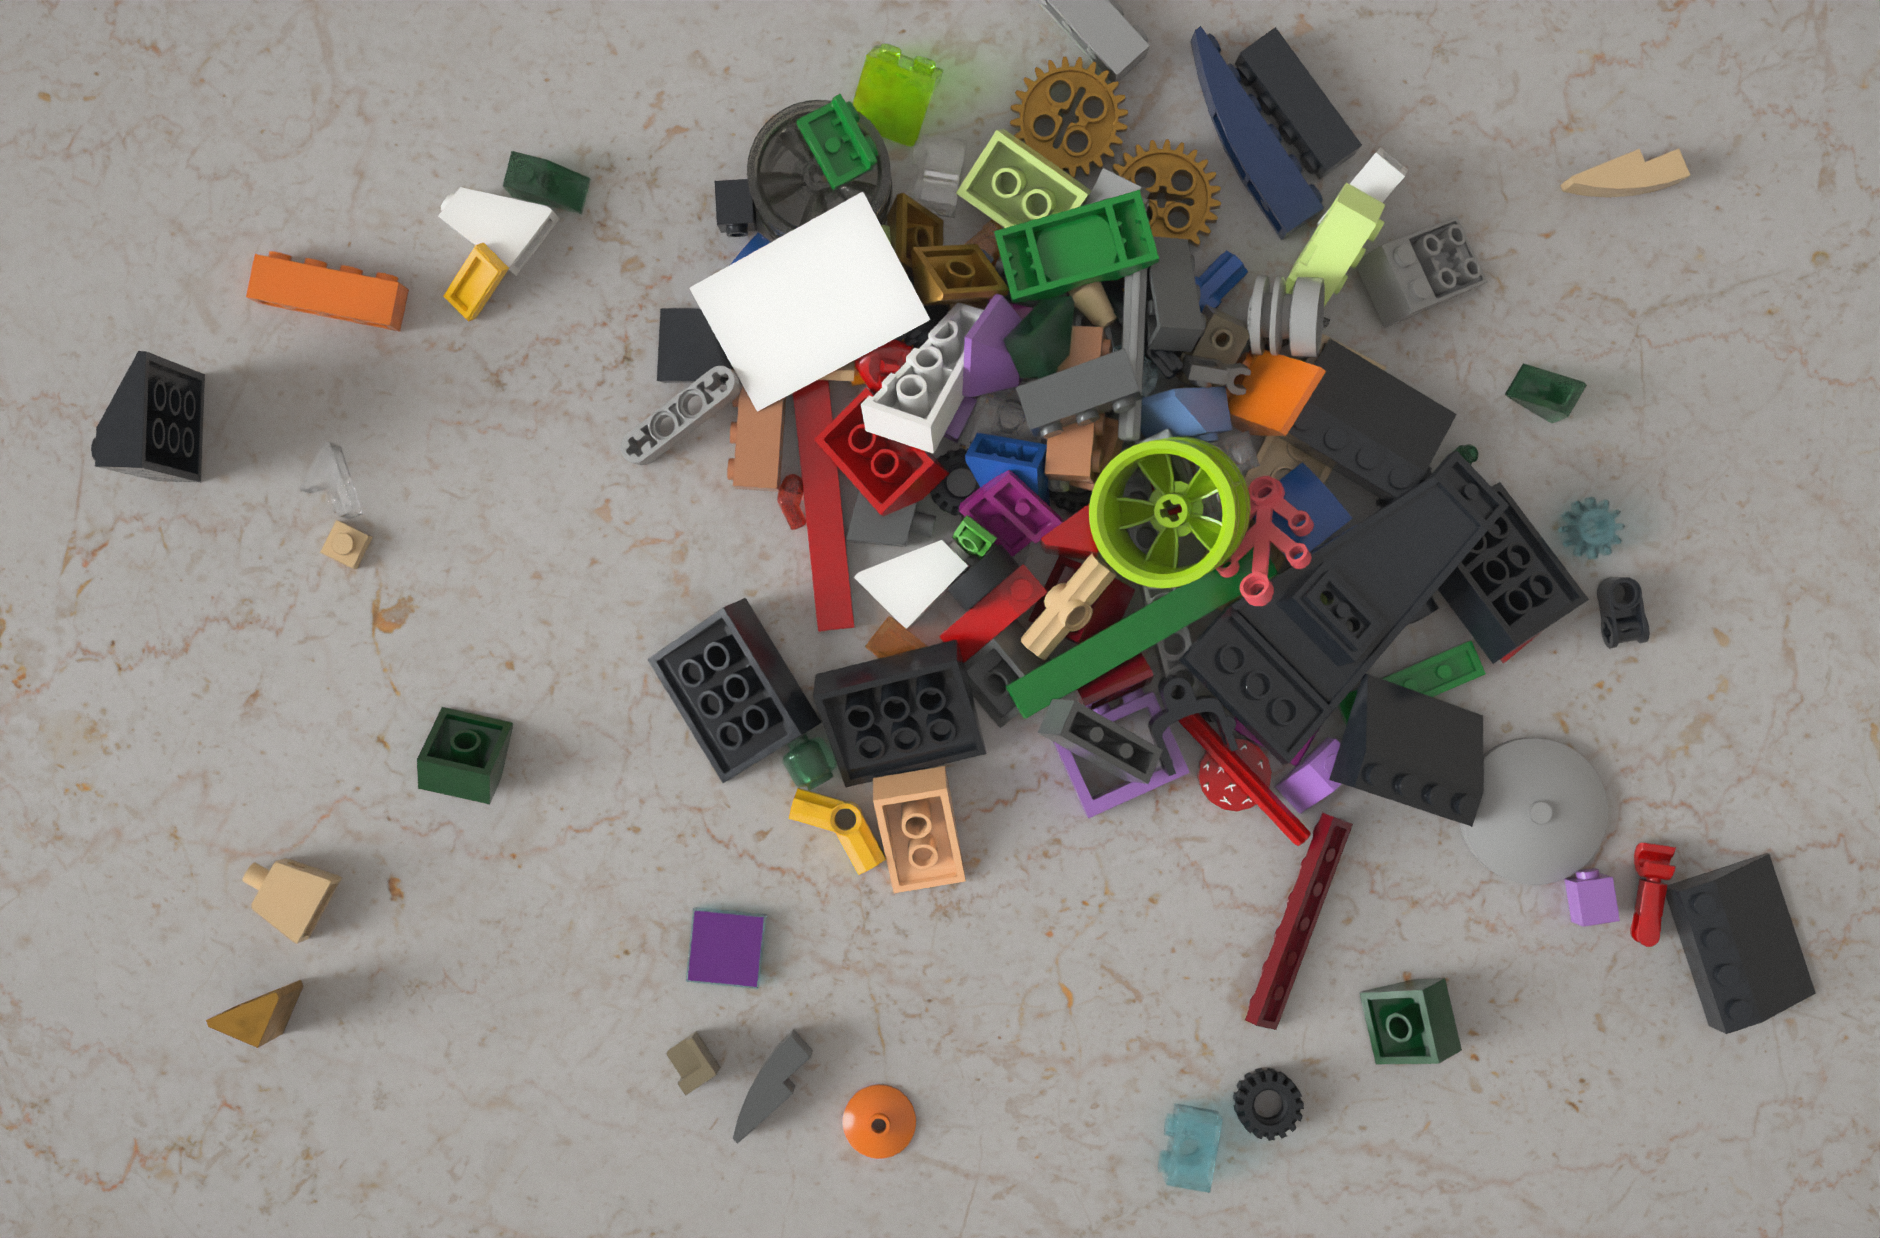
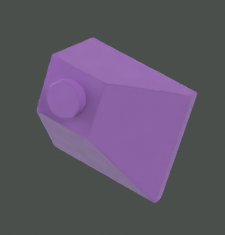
[962,294,1038,398]

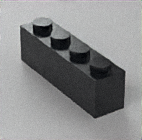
[1235,27,1362,180]

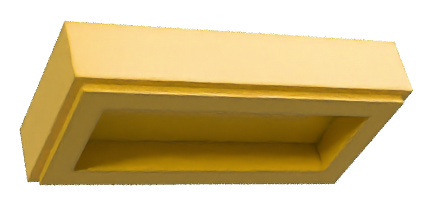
[443,242,509,322]

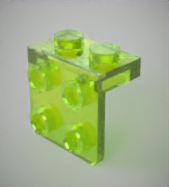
[852,43,944,147]

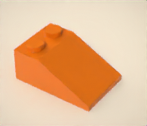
[1224,350,1326,436]

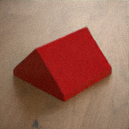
[1041,503,1098,560]

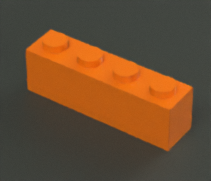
[246,251,409,332]

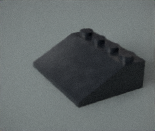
[1278,338,1457,503]
[91,351,205,483]
[1438,482,1589,664]
[647,598,822,783]
[813,639,986,788]
[1329,674,1484,827]
[1666,853,1816,1034]

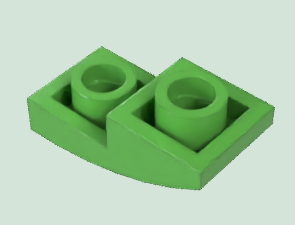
[952,515,997,560]

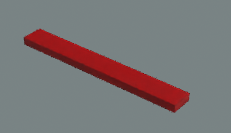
[793,380,855,631]

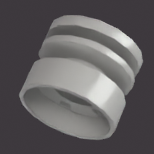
[1247,275,1325,358]

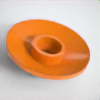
[843,1084,916,1159]

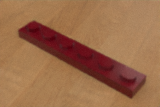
[1245,813,1353,1030]

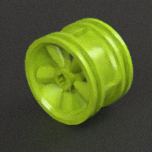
[1089,436,1251,588]

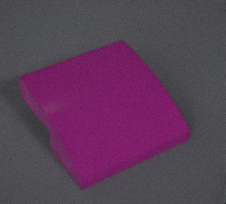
[958,470,1063,557]

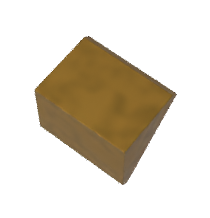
[887,193,944,278]
[911,244,1009,306]
[206,980,303,1048]

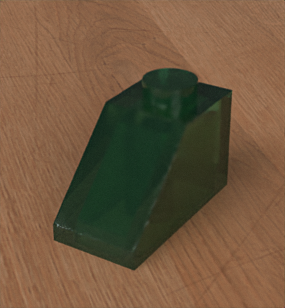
[503,151,591,214]
[1003,296,1075,379]

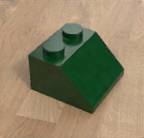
[417,707,513,805]
[1359,978,1462,1065]

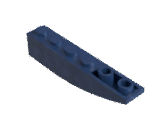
[1190,26,1324,240]

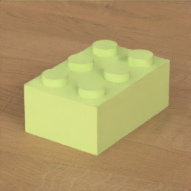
[956,129,1092,228]

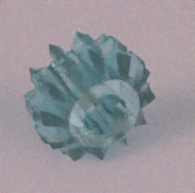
[1558,497,1625,560]

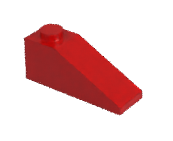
[939,564,1047,662]

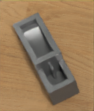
[733,1029,813,1144]

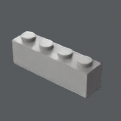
[1036,0,1150,83]

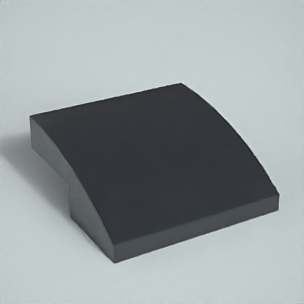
[657,308,734,385]

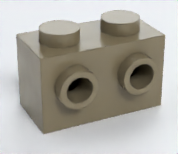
[1175,305,1250,388]

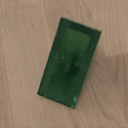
[1505,363,1587,423]

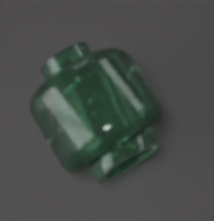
[782,734,837,791]

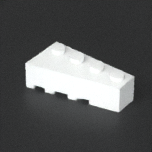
[861,302,984,454]

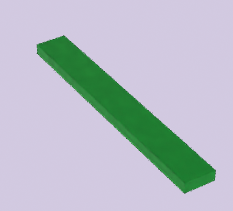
[1006,547,1278,719]

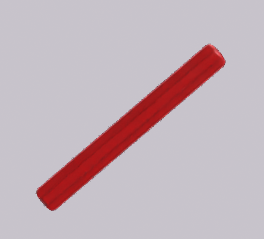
[1178,713,1311,846]

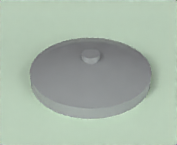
[1459,738,1608,885]

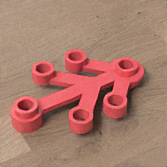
[1216,476,1314,606]

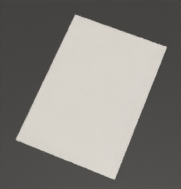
[690,192,930,412]

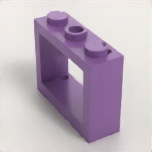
[1053,688,1190,818]

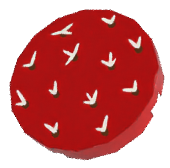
[1197,738,1272,811]

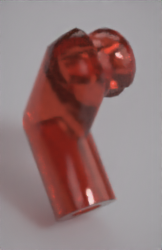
[777,474,806,530]

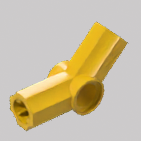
[789,788,886,875]

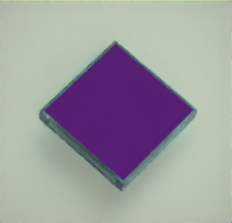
[686,907,767,989]

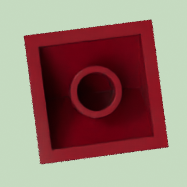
[1075,653,1154,710]

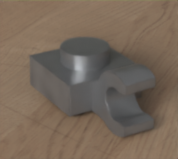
[1182,354,1251,395]

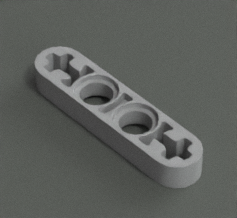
[621,366,742,465]

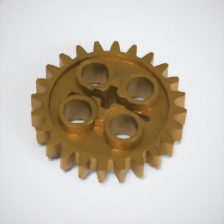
[1010,56,1128,178]
[1112,139,1221,248]

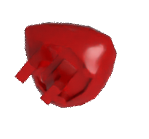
[854,339,914,394]

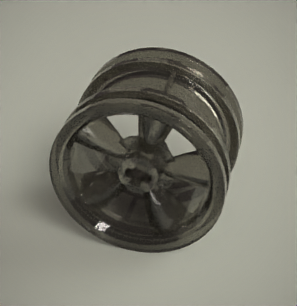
[747,100,893,241]

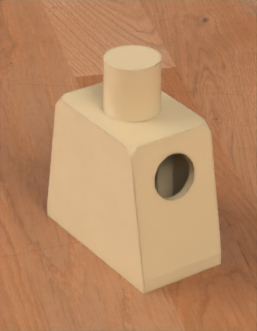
[242,858,342,944]

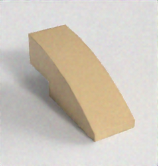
[1560,149,1690,198]

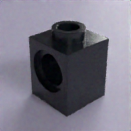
[714,179,757,237]

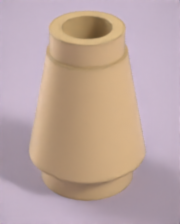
[1068,282,1117,329]

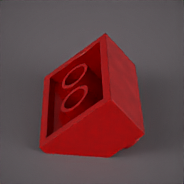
[814,388,949,517]

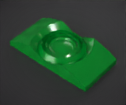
[994,190,1159,303]

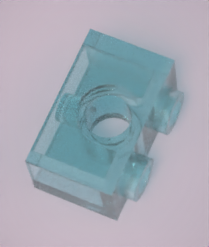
[1158,1103,1223,1193]

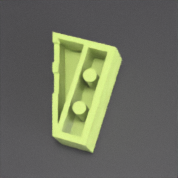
[1285,182,1385,307]

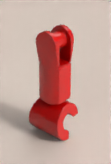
[1630,842,1676,947]

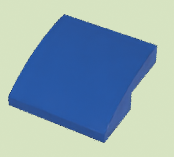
[1252,462,1353,559]

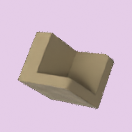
[666,1031,721,1096]

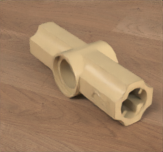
[1021,553,1116,660]

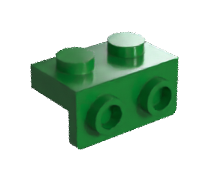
[796,94,878,191]

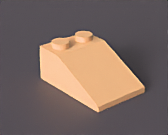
[873,766,966,893]

